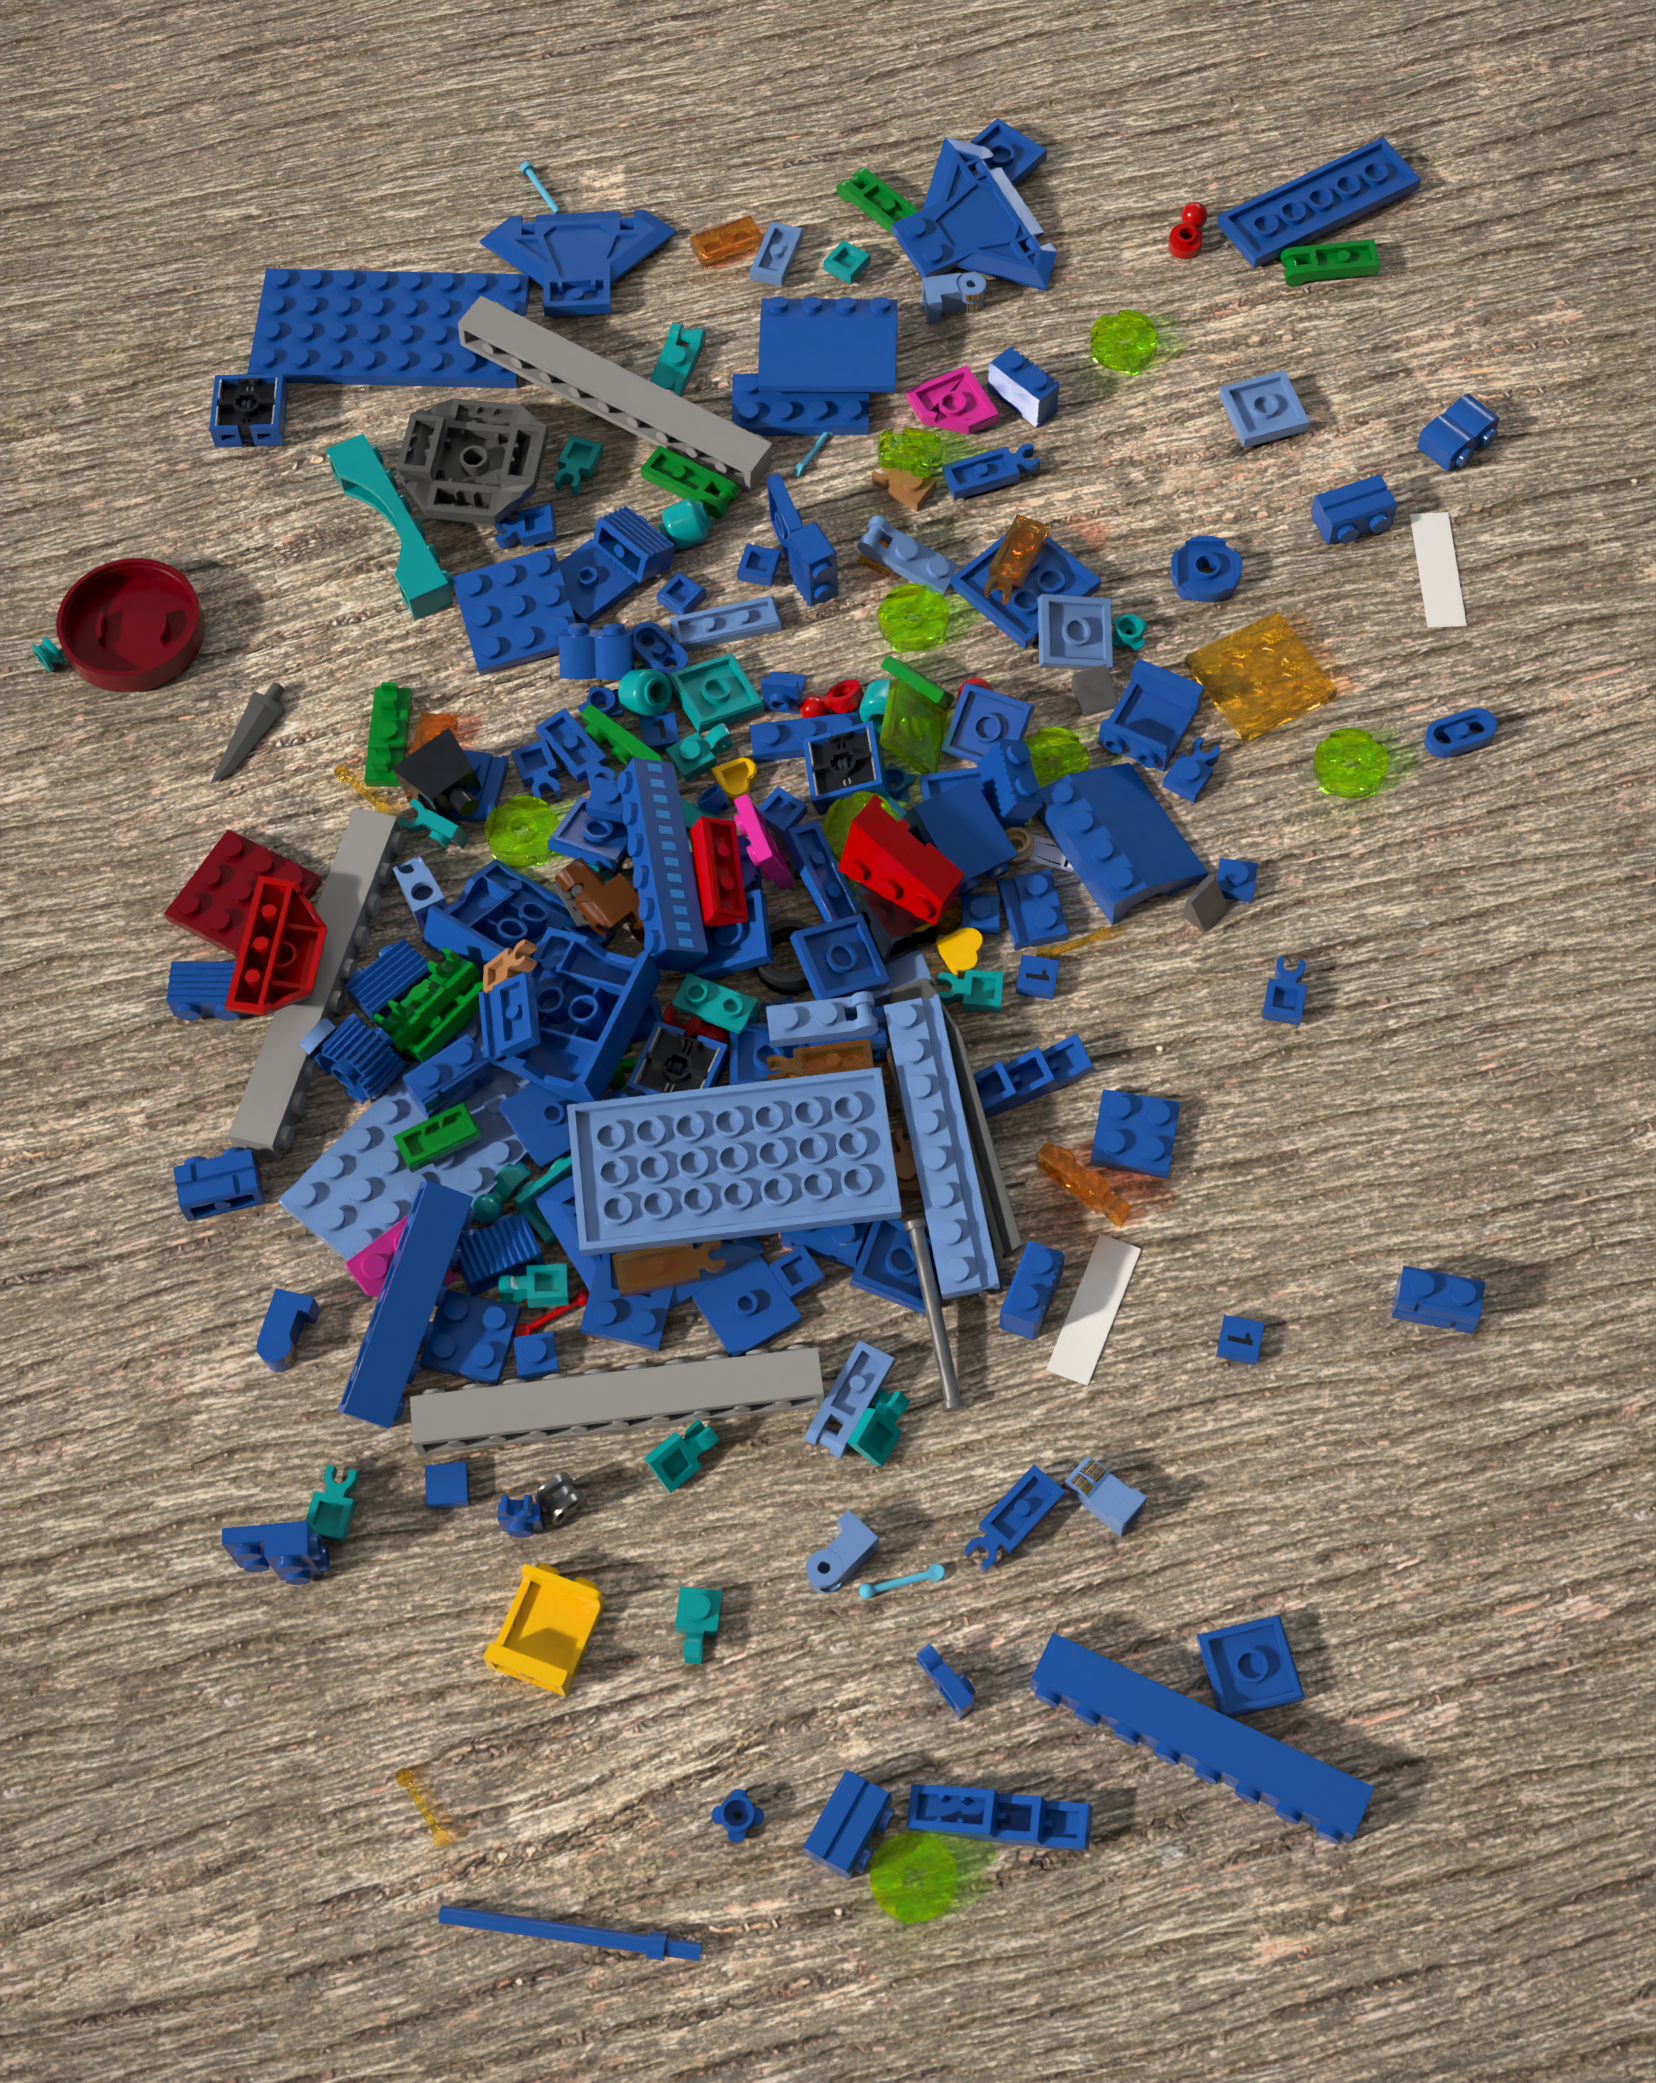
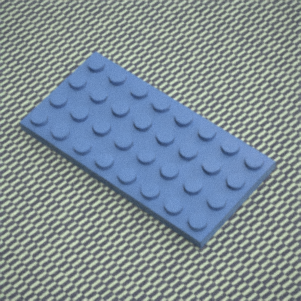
[278,1009,533,1261]
[567,1067,902,1257]

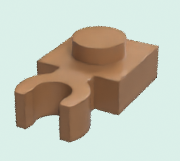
[871,458,936,512]
[483,939,537,993]
[893,1127,922,1198]

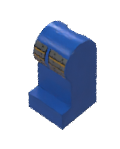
[256,1288,321,1372]

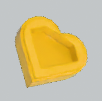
[711,757,757,804]
[936,927,983,977]

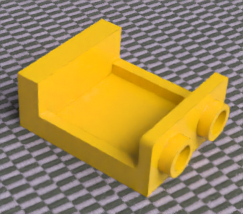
[483,1563,606,1697]

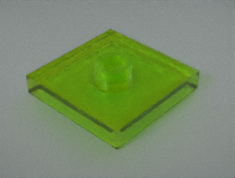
[879,678,947,775]

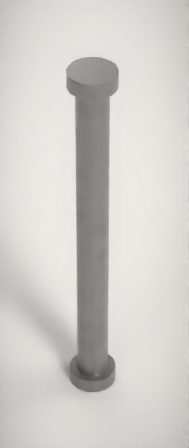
[903,1219,967,1413]

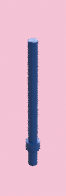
[439,1905,703,1962]

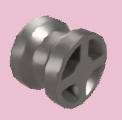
[535,1472,588,1525]

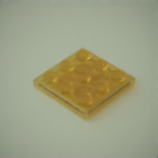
[1185,611,1337,743]

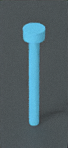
[520,161,561,214]

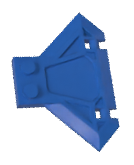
[891,137,1057,291]
[480,210,677,317]
[533,1175,765,1352]

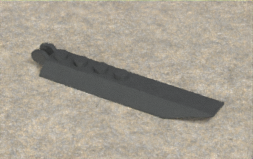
[887,977,1023,1297]

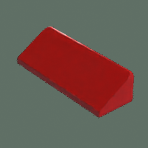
[690,816,748,927]

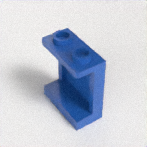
[1098,658,1205,772]
[902,778,1018,896]

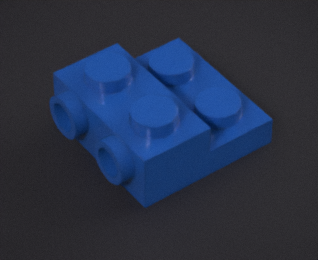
[222,1521,330,1585]

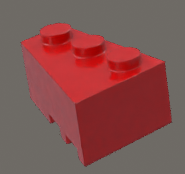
[838,794,965,926]

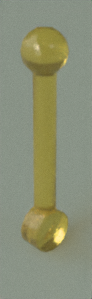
[334,765,390,814]
[1036,926,1110,959]
[395,1768,450,1848]

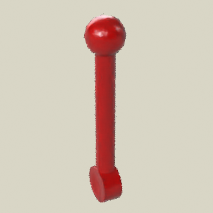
[514,1291,589,1337]

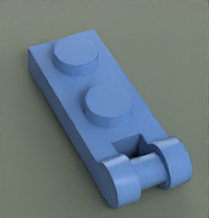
[857,516,959,598]
[766,991,879,1048]
[804,1340,895,1459]

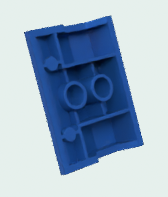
[758,296,898,392]
[1036,762,1208,926]
[422,859,616,979]
[482,927,662,1103]

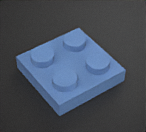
[1219,370,1310,448]
[1038,594,1113,671]

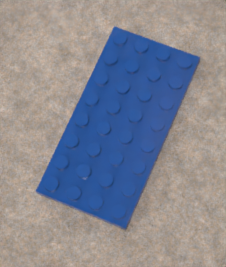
[247,268,531,388]

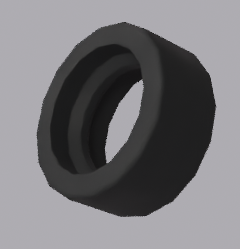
[755,919,813,995]

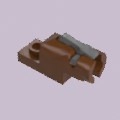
[554,857,645,944]

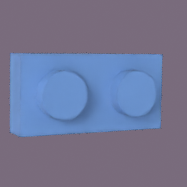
[750,221,803,287]

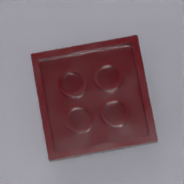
[164,829,322,957]

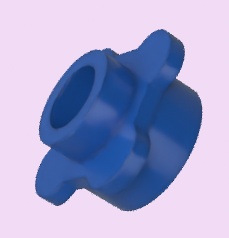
[712,1789,764,1843]

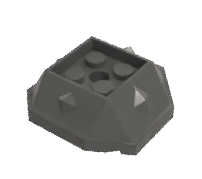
[396,398,548,525]

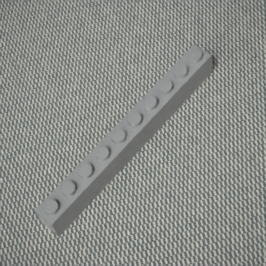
[458,295,772,493]
[228,807,405,1162]
[410,1344,824,1456]

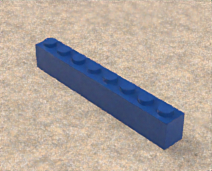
[1030,1633,1375,1844]

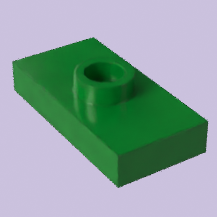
[880,656,955,709]
[393,1102,482,1173]

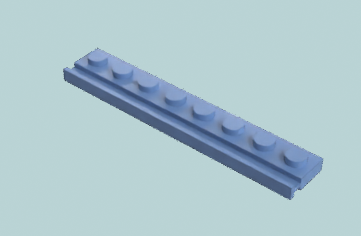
[883,994,1000,1300]

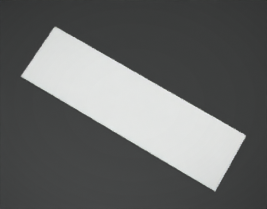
[1410,512,1467,628]
[1046,1234,1141,1386]

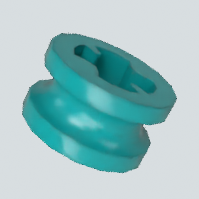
[31,636,65,673]

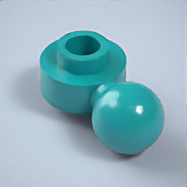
[472,1162,533,1225]

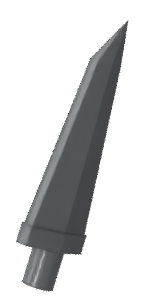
[210,682,285,784]

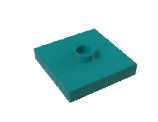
[667,653,764,734]

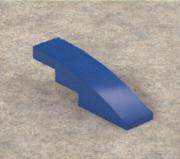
[973,1033,1096,1119]
[906,1784,1093,1852]

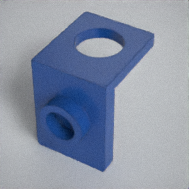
[761,672,806,714]

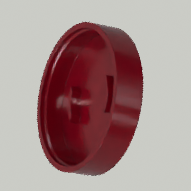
[56,558,205,692]

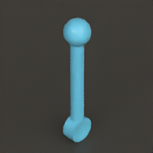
[793,432,833,478]
[859,1564,945,1599]

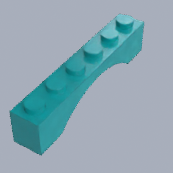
[325,434,454,620]

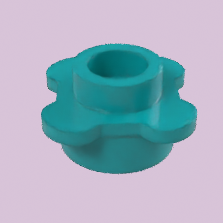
[1112,614,1148,650]

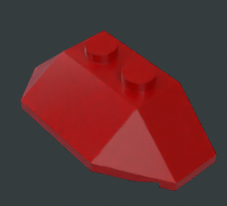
[225,876,328,1016]

